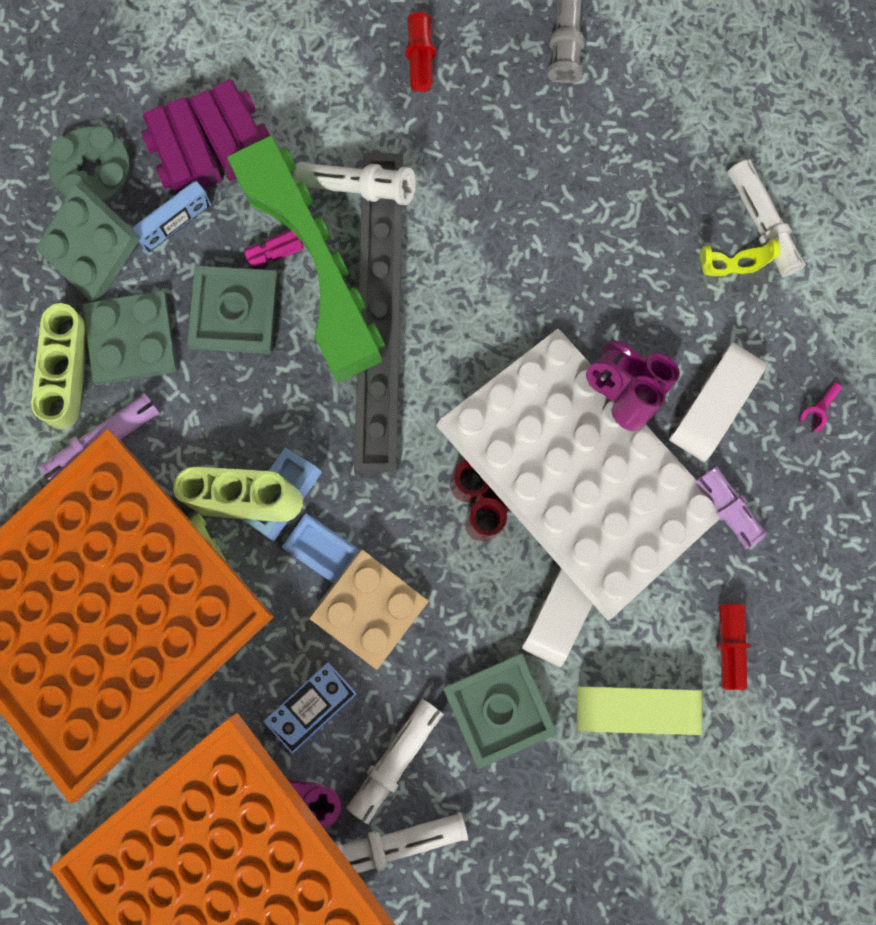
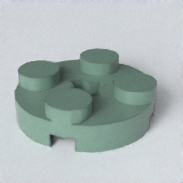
[48,126,132,204]

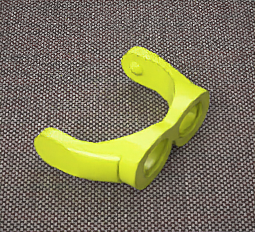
[700,239,780,276]

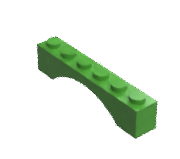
[227,135,385,383]

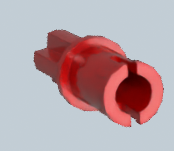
[405,12,436,93]
[716,604,751,690]

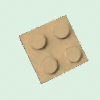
[308,549,429,670]

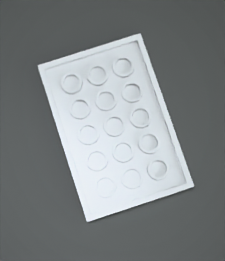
[436,328,720,621]

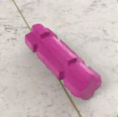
[244,229,304,269]

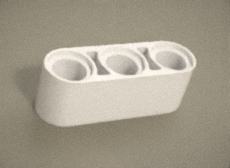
[669,342,768,463]
[521,567,593,668]

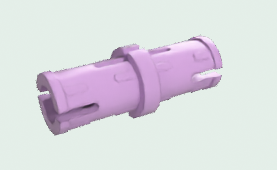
[695,466,768,549]

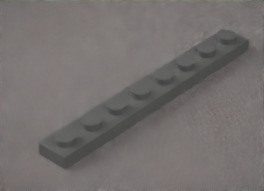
[354,153,404,475]

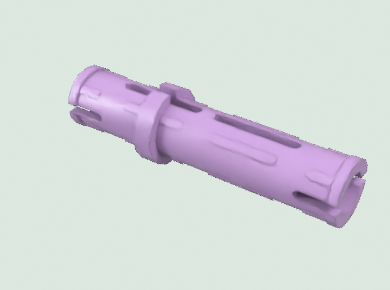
[39,392,160,481]

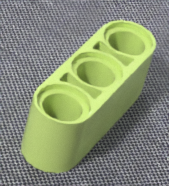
[31,303,88,429]
[173,467,303,522]
[577,686,702,735]

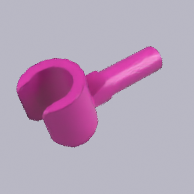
[798,382,842,433]

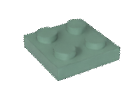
[35,184,141,302]
[187,266,279,354]
[83,290,178,386]
[443,653,557,770]

